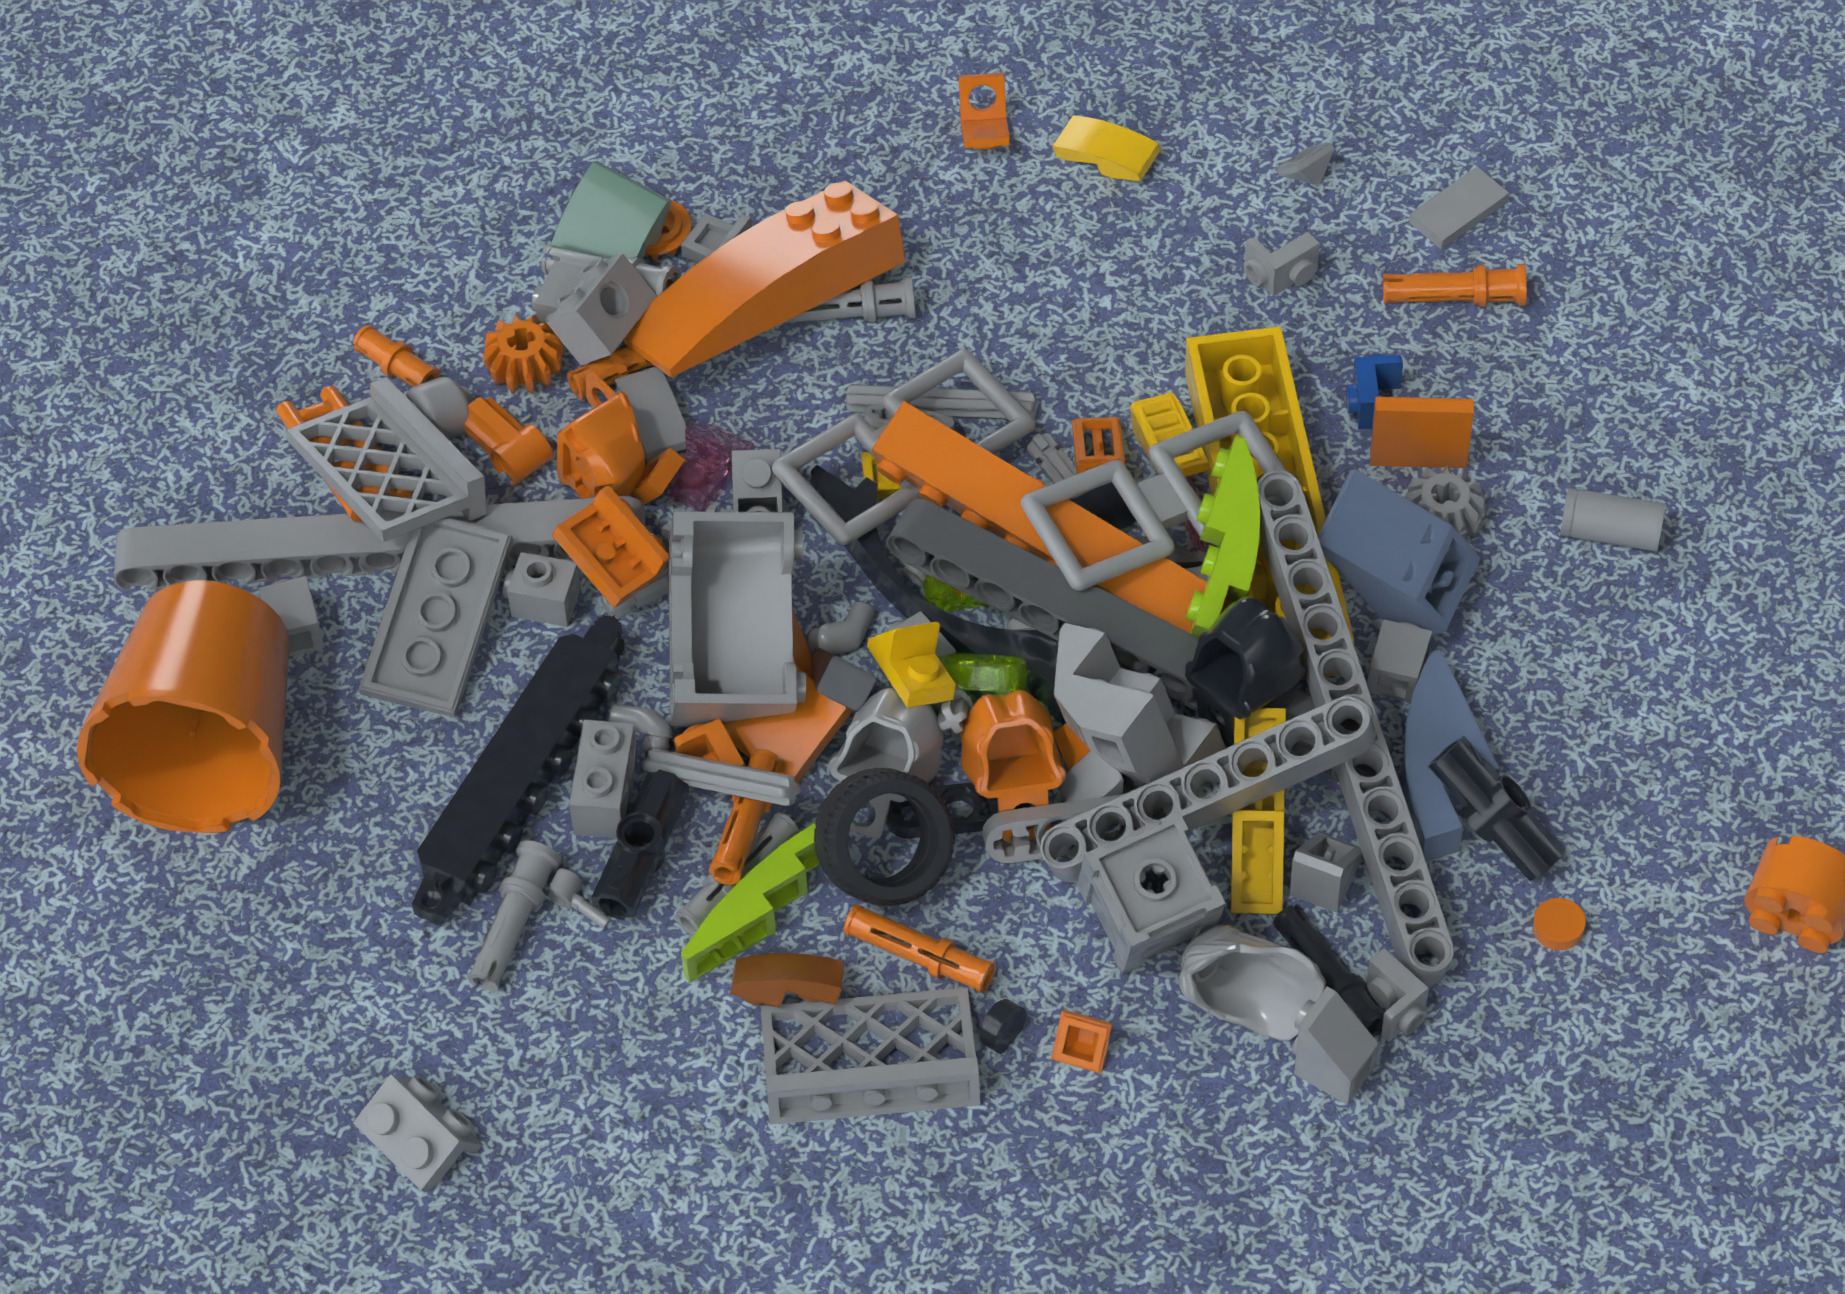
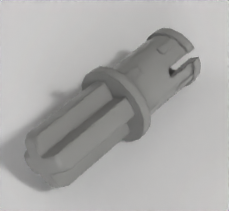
[933,679,973,734]

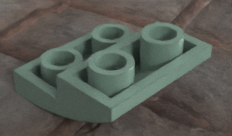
[551,161,672,259]

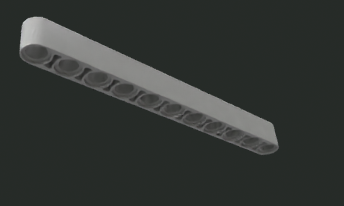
[1258,470,1454,987]
[114,496,646,590]

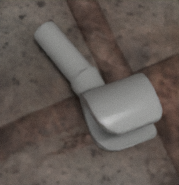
[549,869,611,929]

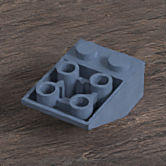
[1318,469,1481,635]

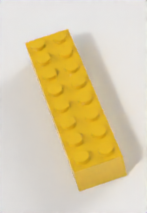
[1185,326,1354,680]

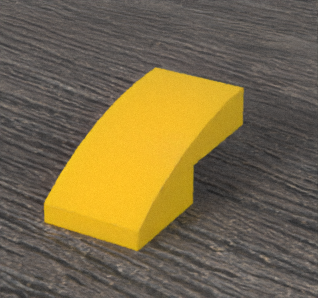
[1052,115,1161,181]

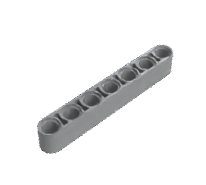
[1040,696,1376,883]

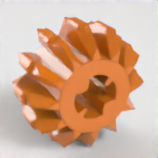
[483,313,564,394]

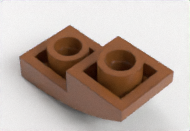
[730,953,844,1008]

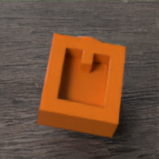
[674,719,745,795]

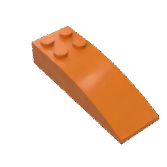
[622,180,906,378]

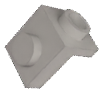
[681,213,752,263]
[1243,232,1320,296]

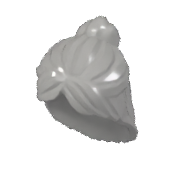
[1179,924,1326,1041]

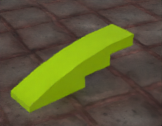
[681,822,820,983]

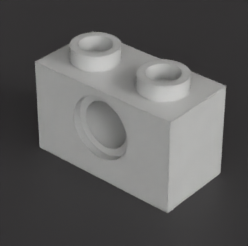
[547,253,657,366]

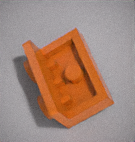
[552,485,670,609]

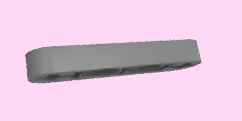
[982,794,1173,863]

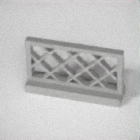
[286,377,487,542]
[760,987,980,1125]

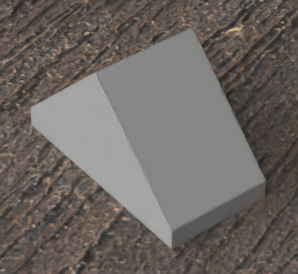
[1289,832,1363,913]

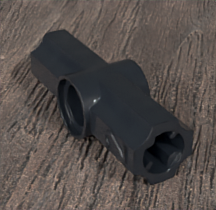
[1428,736,1565,881]
[592,769,689,920]

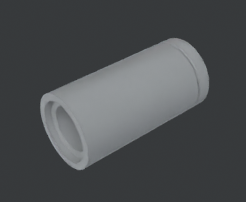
[1560,487,1666,552]

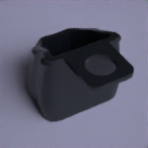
[1185,596,1307,744]

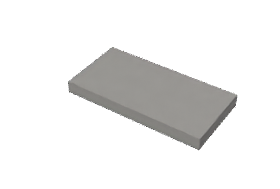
[359,517,513,717]

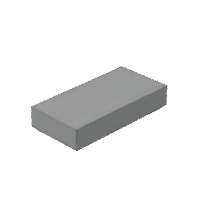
[1409,166,1509,250]

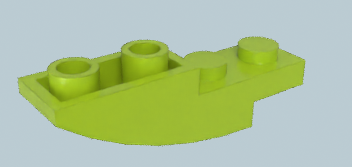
[1185,435,1260,638]

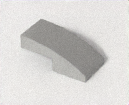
[615,367,693,461]

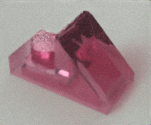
[662,424,754,512]

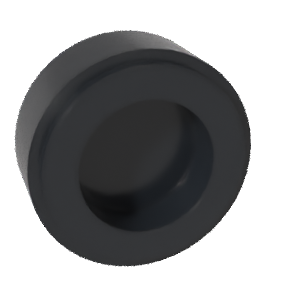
[980,999,1026,1054]

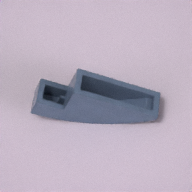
[1401,649,1500,862]

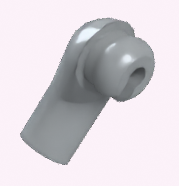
[808,602,875,655]
[610,704,673,752]

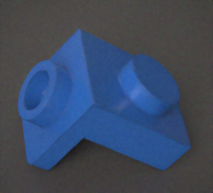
[1345,354,1403,429]

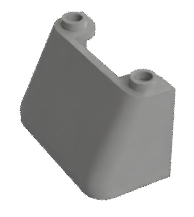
[669,511,806,727]

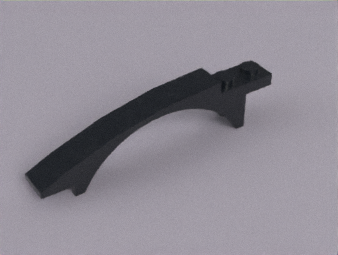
[811,464,1066,724]

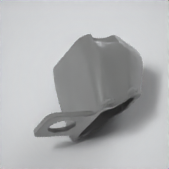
[829,688,944,840]

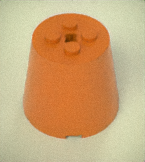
[77,580,289,833]

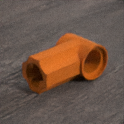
[464,397,554,486]

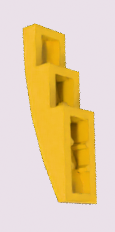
[1231,708,1286,914]

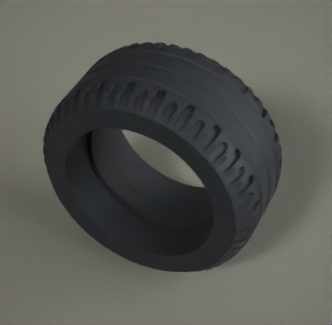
[814,768,955,906]

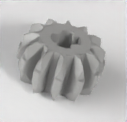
[1404,465,1486,540]

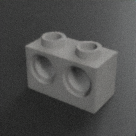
[569,720,638,838]

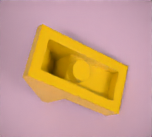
[867,622,956,708]

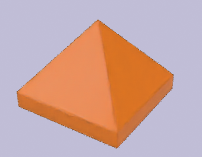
[1051,1009,1113,1074]

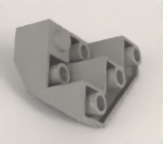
[1054,623,1226,784]

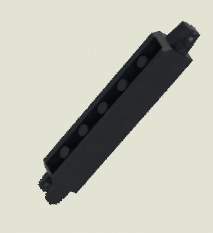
[412,615,625,926]

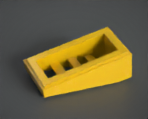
[1130,392,1209,477]

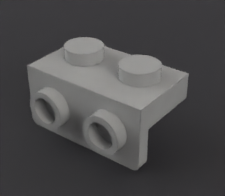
[353,1074,483,1192]

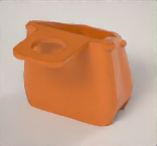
[557,371,646,499]
[960,690,1066,843]

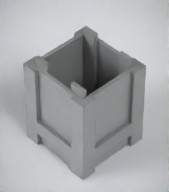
[1077,811,1226,975]

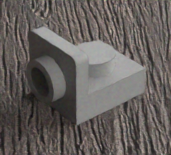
[1366,948,1429,1042]

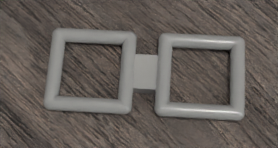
[772,349,1035,545]
[1021,411,1287,591]

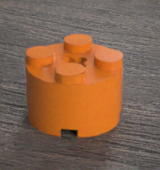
[1744,836,1845,954]

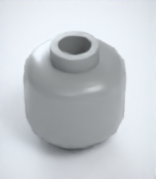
[406,377,474,440]

